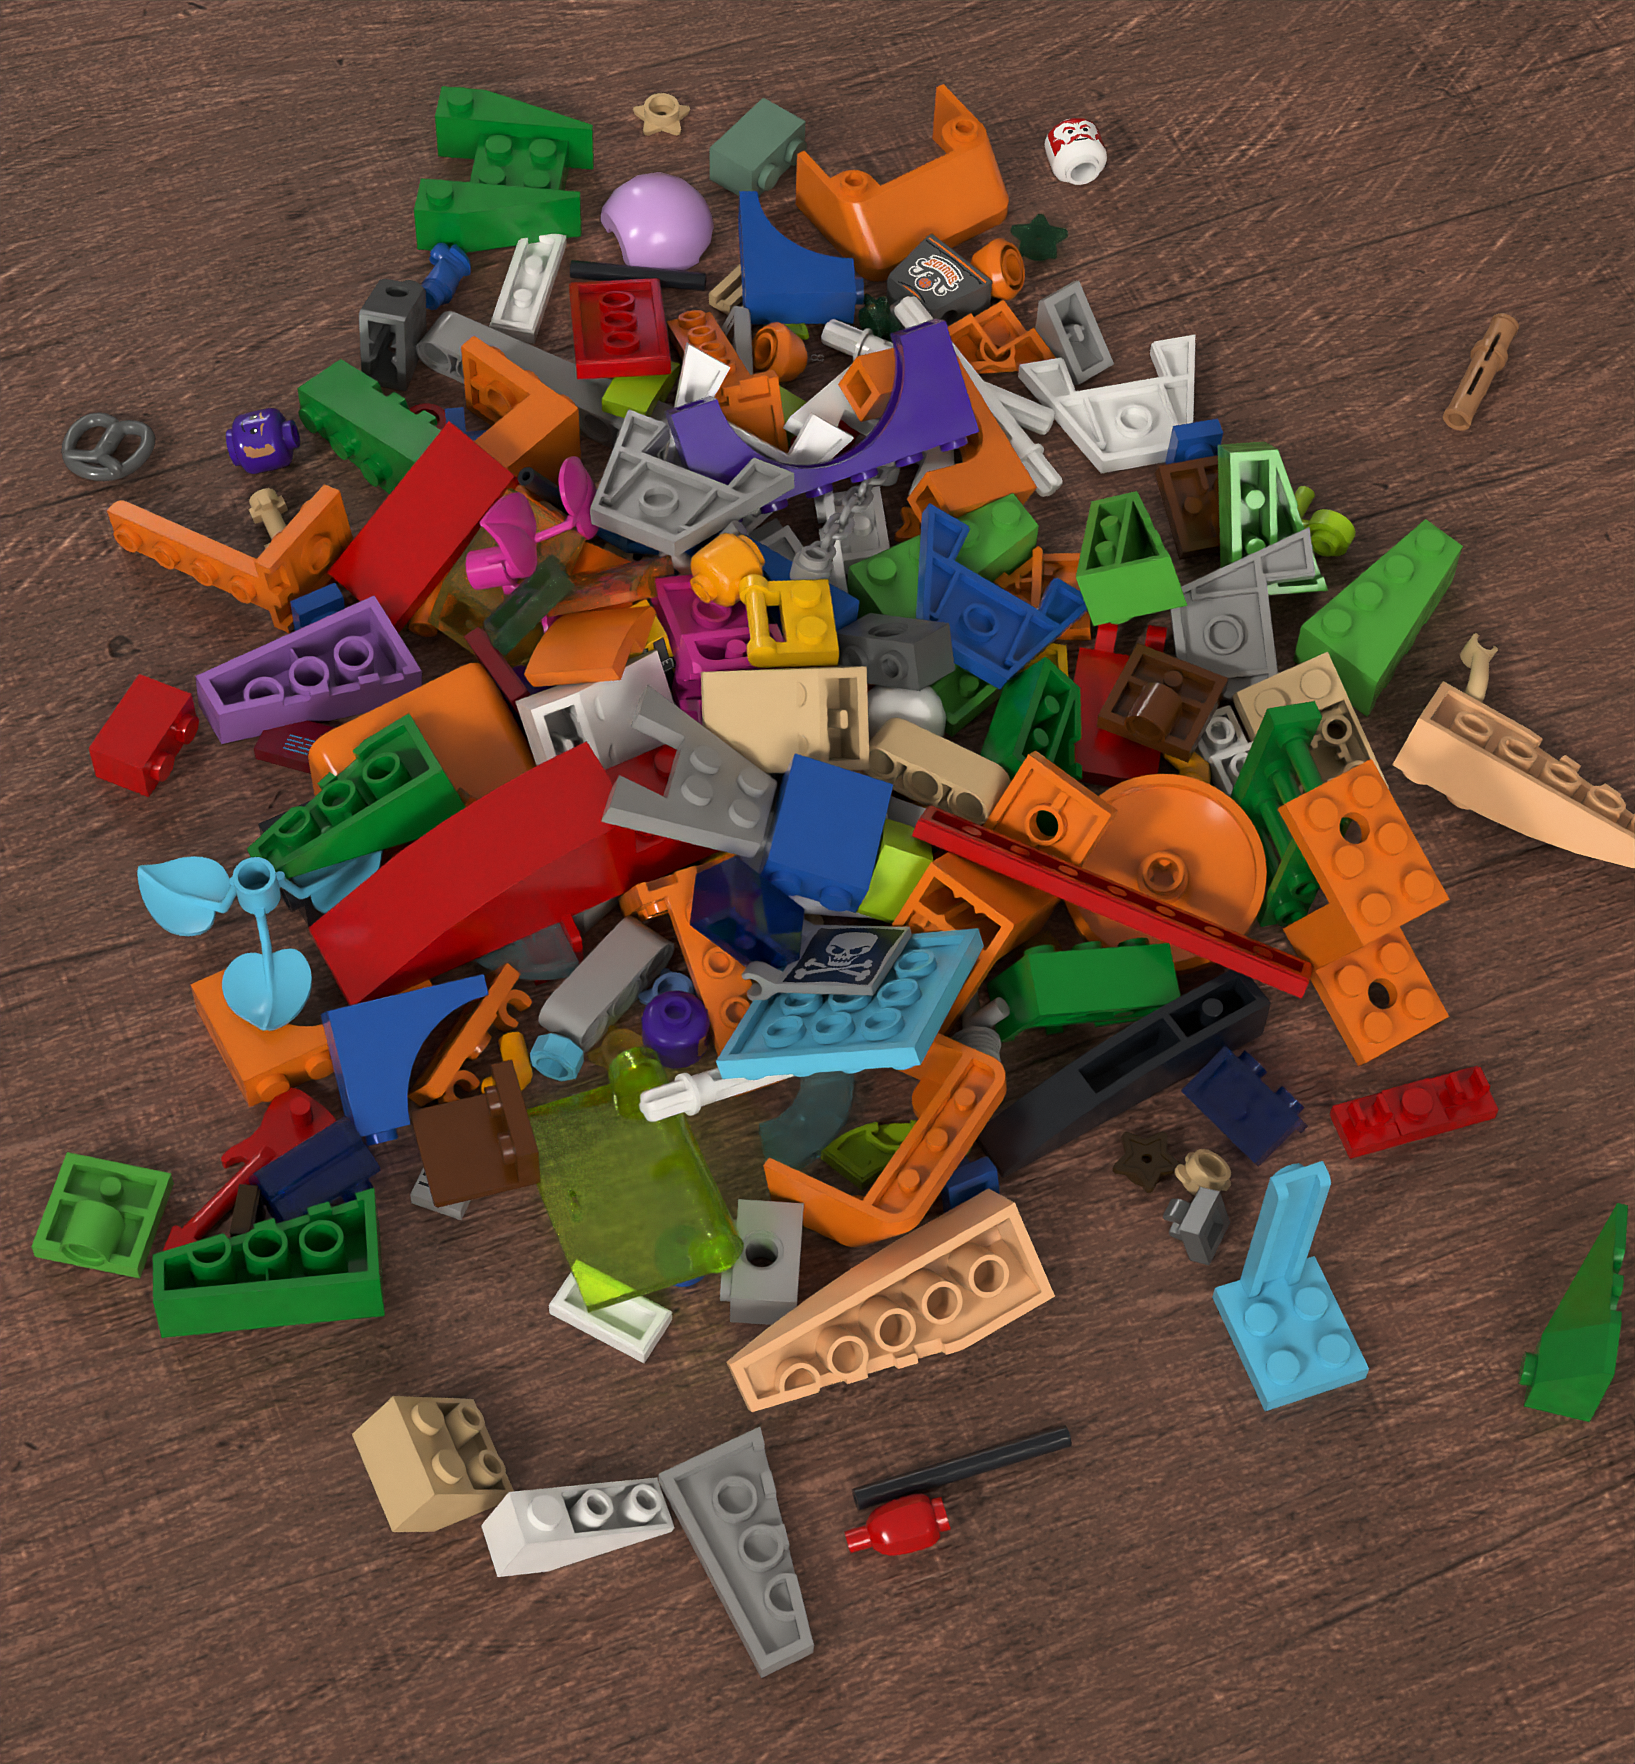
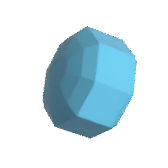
[530,1033,584,1082]

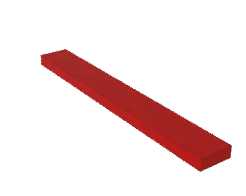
[912,805,1314,999]

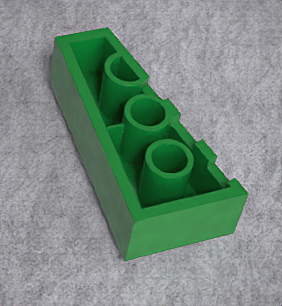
[153,1188,385,1338]

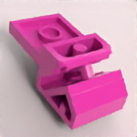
[648,574,786,726]

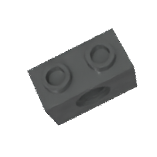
[836,613,955,691]

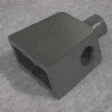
[359,279,427,391]

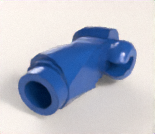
[421,242,471,310]

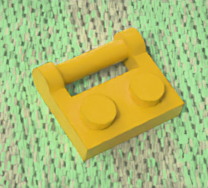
[739,574,839,668]

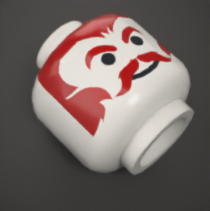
[1045,118,1107,185]

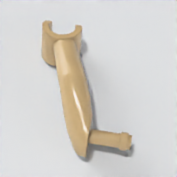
[1460,633,1498,703]

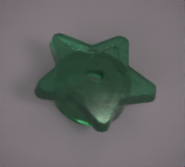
[1010,214,1068,261]
[858,293,902,343]

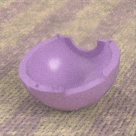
[600,172,714,271]

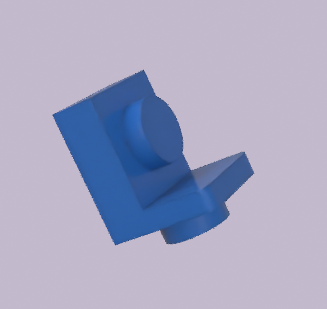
[1165,419,1223,464]

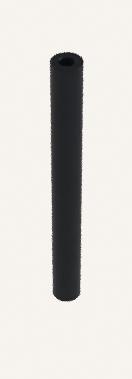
[852,1425,1072,1511]

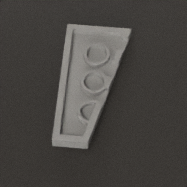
[659,1427,814,1678]

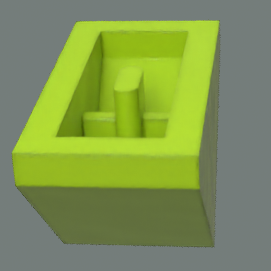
[856,818,934,924]

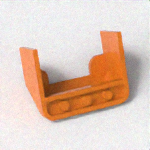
[795,84,1009,282]
[763,1033,1007,1247]

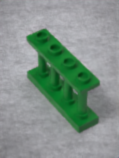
[1230,701,1352,927]

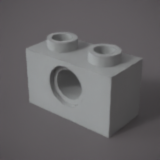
[720,1199,804,1325]

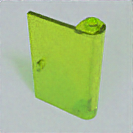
[527,1047,744,1313]

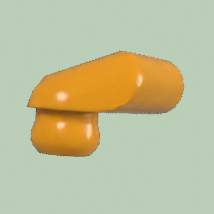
[481,1032,533,1094]

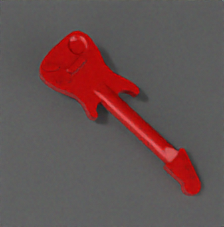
[163,1088,339,1251]

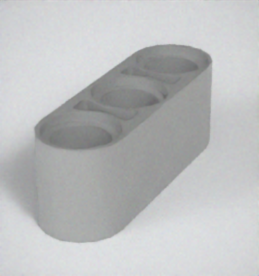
[538,916,674,1053]

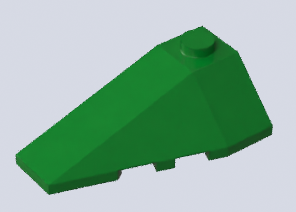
[247,713,466,879]

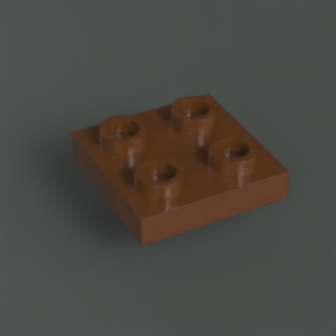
[1155,455,1220,560]
[1097,643,1229,763]

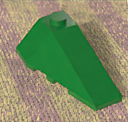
[1518,1203,1628,1422]

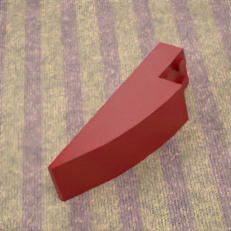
[309,741,720,1006]

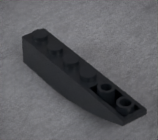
[975,969,1271,1178]

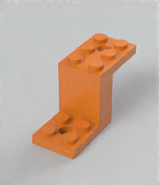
[461,336,581,591]
[891,751,1118,1037]
[1278,759,1450,1066]

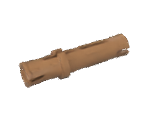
[1443,313,1519,431]

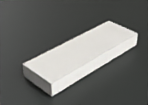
[489,234,567,344]

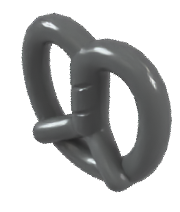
[61,412,156,481]

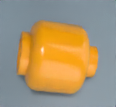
[690,533,765,607]

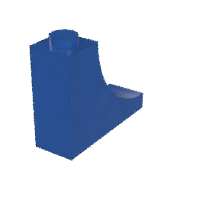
[738,191,864,324]
[320,974,489,1146]

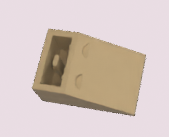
[1231,652,1389,795]
[701,666,870,773]

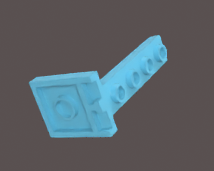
[1212,1161,1369,1411]

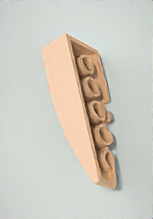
[1393,681,1635,868]
[726,1188,1055,1412]

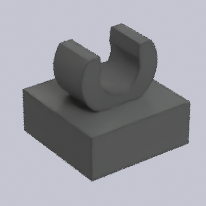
[1163,1187,1230,1265]

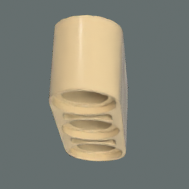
[863,718,1011,826]

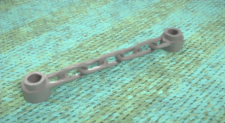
[790,461,901,580]

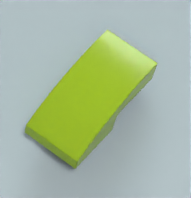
[602,361,681,418]

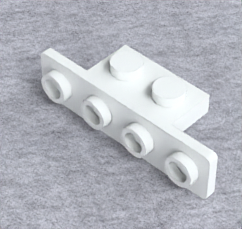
[814,486,890,593]

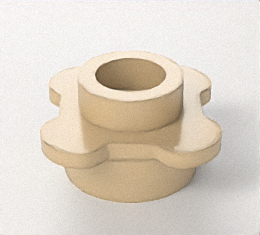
[1175,1149,1231,1196]

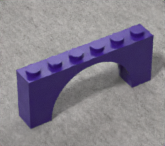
[664,318,979,523]

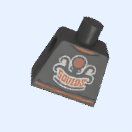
[879,234,992,334]

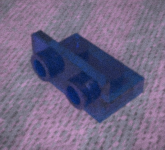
[1181,1046,1308,1167]

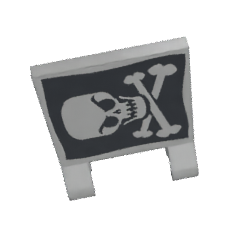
[741,915,912,1001]

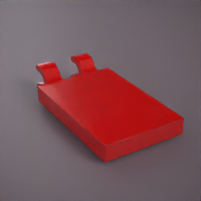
[1073,622,1167,787]

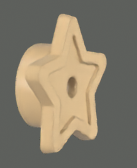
[633,93,690,136]

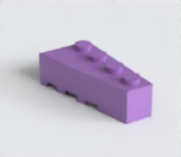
[195,596,422,744]

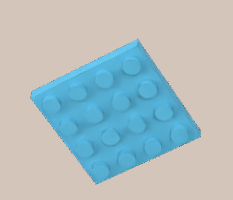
[716,928,984,1080]

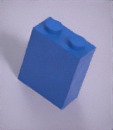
[756,753,893,913]

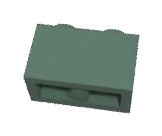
[710,98,807,197]

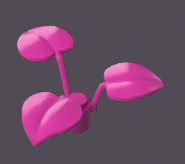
[465,456,599,633]

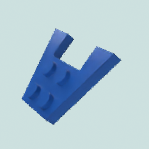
[916,503,1088,689]

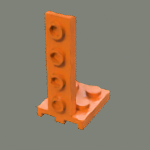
[666,310,789,453]
[107,484,353,634]
[617,853,785,1098]

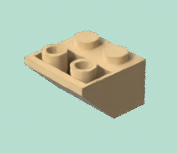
[352,1396,514,1532]

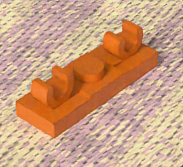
[408,963,532,1107]

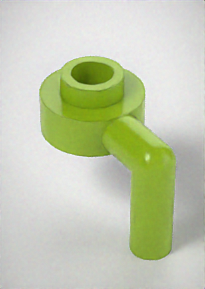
[1294,486,1356,557]

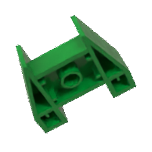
[414,86,594,253]

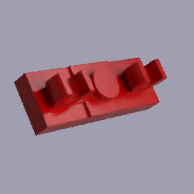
[1329,1066,1499,1159]

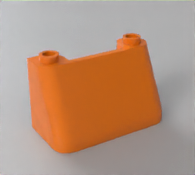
[308,663,536,868]

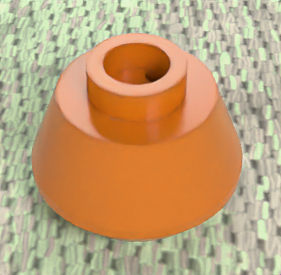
[970,238,1025,300]
[752,322,808,383]

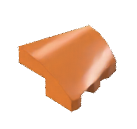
[948,299,1056,374]

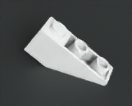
[481,1477,675,1577]

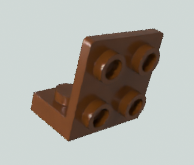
[410,1060,541,1208]

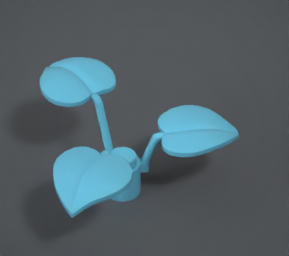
[137,849,384,1031]

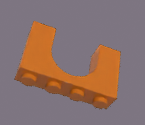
[838,348,1037,523]
[191,968,433,1108]

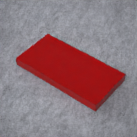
[569,278,671,379]
[327,421,520,633]

